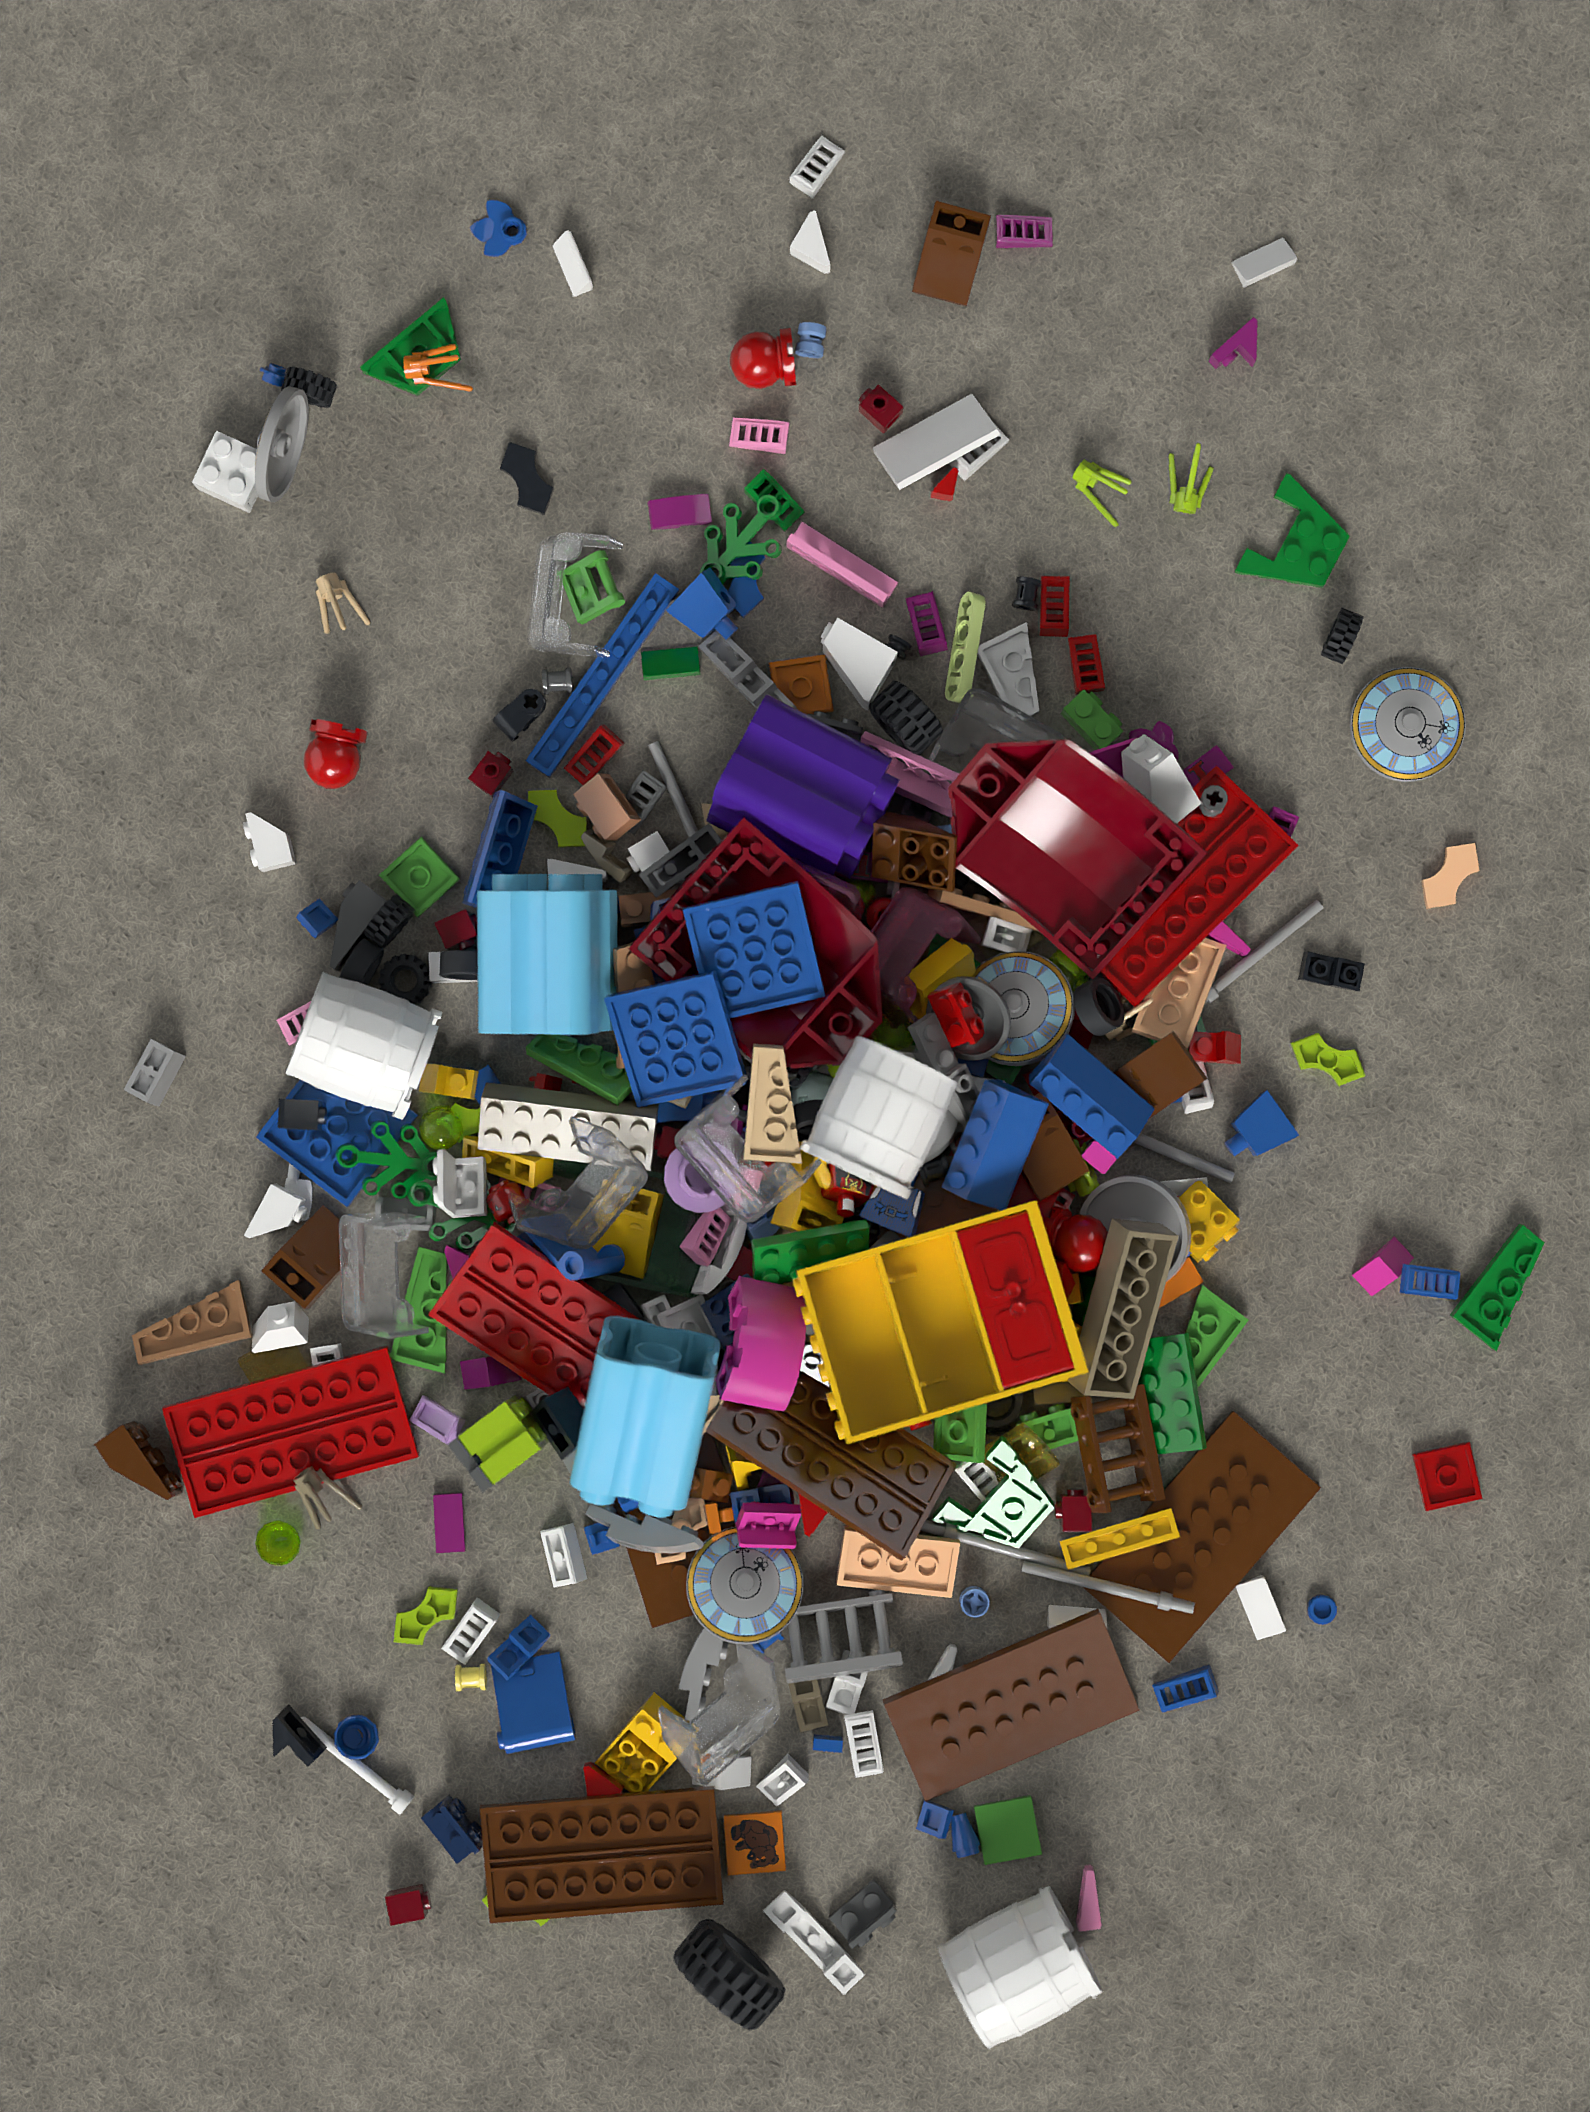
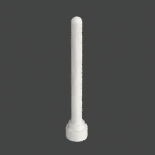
[301,1717,415,1815]

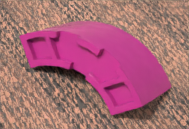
[715,1276,806,1411]

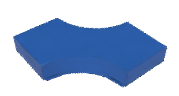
[728,542,765,618]

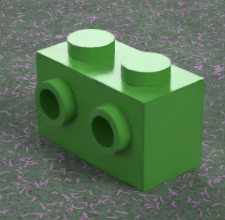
[1061,690,1123,750]

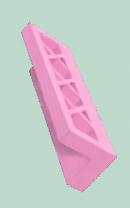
[787,522,898,608]
[861,731,959,818]

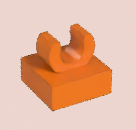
[705,1501,734,1534]

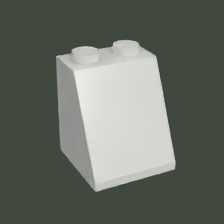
[821,617,898,711]
[1121,734,1201,823]

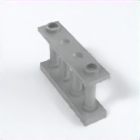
[785,1590,903,1684]

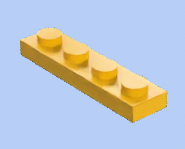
[1059,1508,1180,1570]

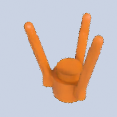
[403,344,473,392]

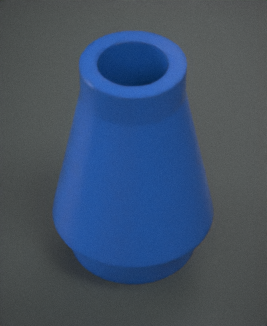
[951,1813,980,1859]

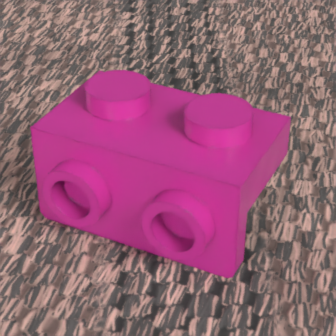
[736,1502,801,1549]

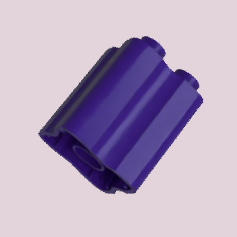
[706,694,900,885]

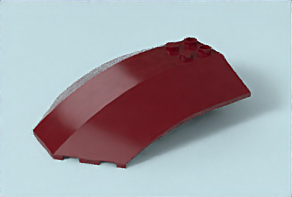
[948,739,1208,979]
[628,817,883,1068]

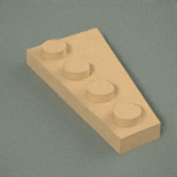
[743,1044,802,1164]

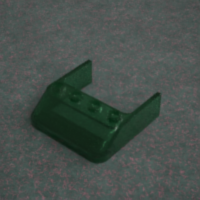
[594,1166,722,1298]

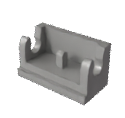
[124,1039,186,1107]
[374,1197,436,1231]

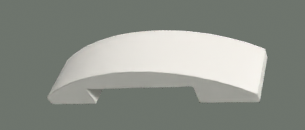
[691,1194,748,1294]
[763,1890,865,1995]

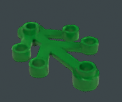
[700,495,782,584]
[336,1120,437,1199]
[408,1179,516,1251]

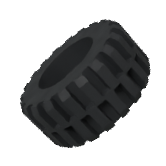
[673,1918,786,2030]

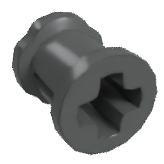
[542,667,573,695]
[1199,785,1228,817]

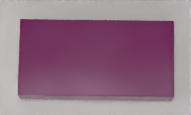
[433,1493,466,1553]

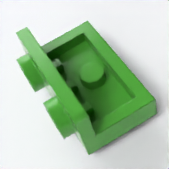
[1015,1403,1078,1457]

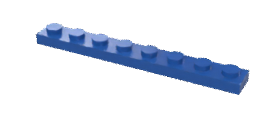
[525,573,679,778]

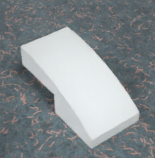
[825,1650,868,1715]

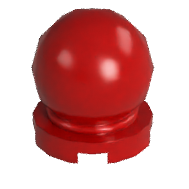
[730,328,796,389]
[304,719,368,789]
[1043,1206,1108,1272]

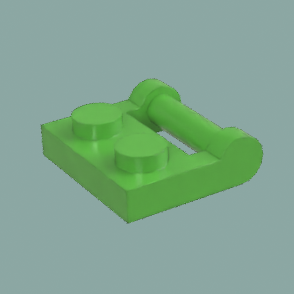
[559,550,625,625]

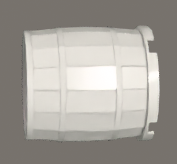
[285,972,442,1120]
[800,1036,958,1200]
[938,1886,1103,2049]

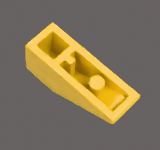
[462,1135,554,1188]

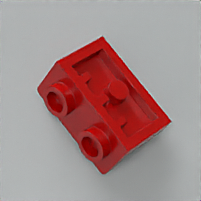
[927,981,985,1048]

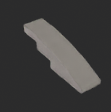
[698,631,798,710]

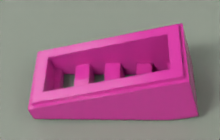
[1207,921,1251,957]
[1082,1138,1117,1174]

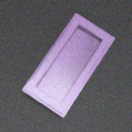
[409,1395,466,1444]

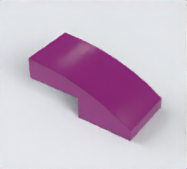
[647,494,712,530]

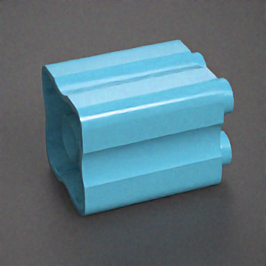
[477,874,617,1035]
[570,1316,720,1517]

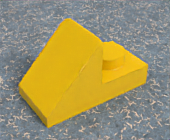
[419,1063,479,1100]
[725,1445,761,1491]

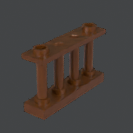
[1070,1384,1166,1513]

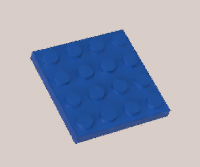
[683,881,825,1018]
[604,971,748,1108]
[256,1079,419,1207]

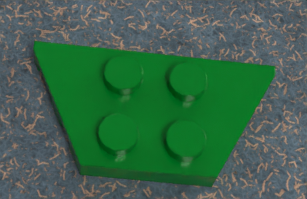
[360,297,461,396]

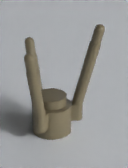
[293,1466,362,1529]

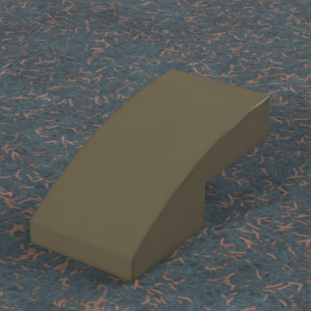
[581,829,634,882]
[789,1679,829,1733]

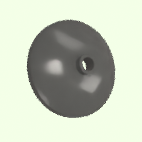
[926,976,1011,1061]

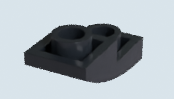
[1298,951,1365,992]

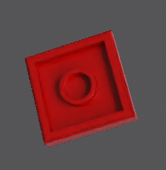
[1412,1442,1483,1511]

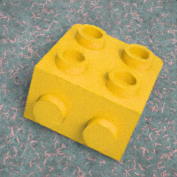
[1179,1181,1240,1263]

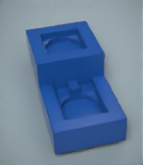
[730,1483,795,1522]
[487,1615,551,1681]

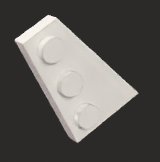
[977,622,1039,725]

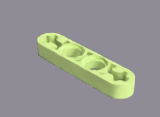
[945,591,986,704]

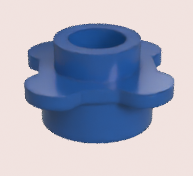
[260,363,286,387]

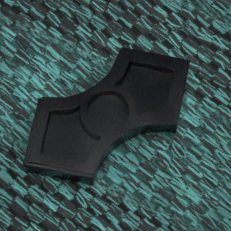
[500,442,554,516]

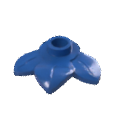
[470,200,527,257]

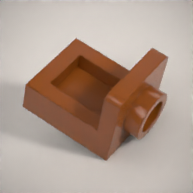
[689,1468,733,1503]

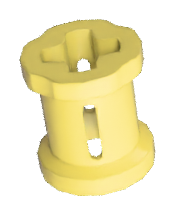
[455,1664,487,1691]

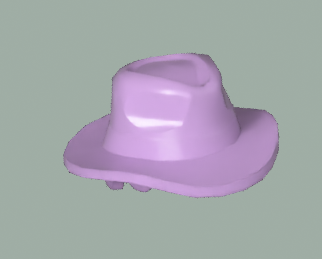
[664,1139,739,1213]

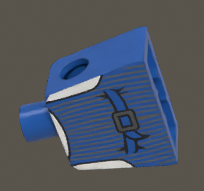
[859,1171,925,1238]

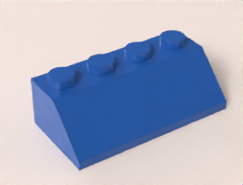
[462,790,538,909]
[1028,1033,1154,1159]
[942,1080,1049,1211]

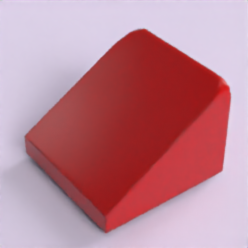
[930,467,959,502]

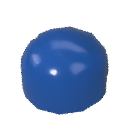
[334,1715,379,1760]

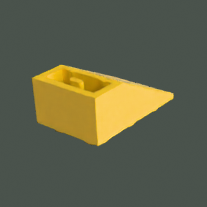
[771,1141,844,1232]
[591,1178,667,1279]
[595,1692,699,1793]

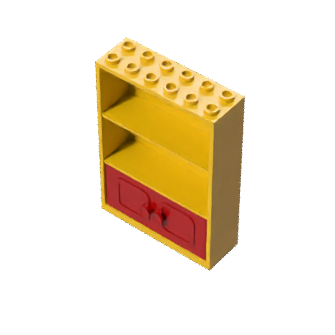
[792,1200,1088,1444]

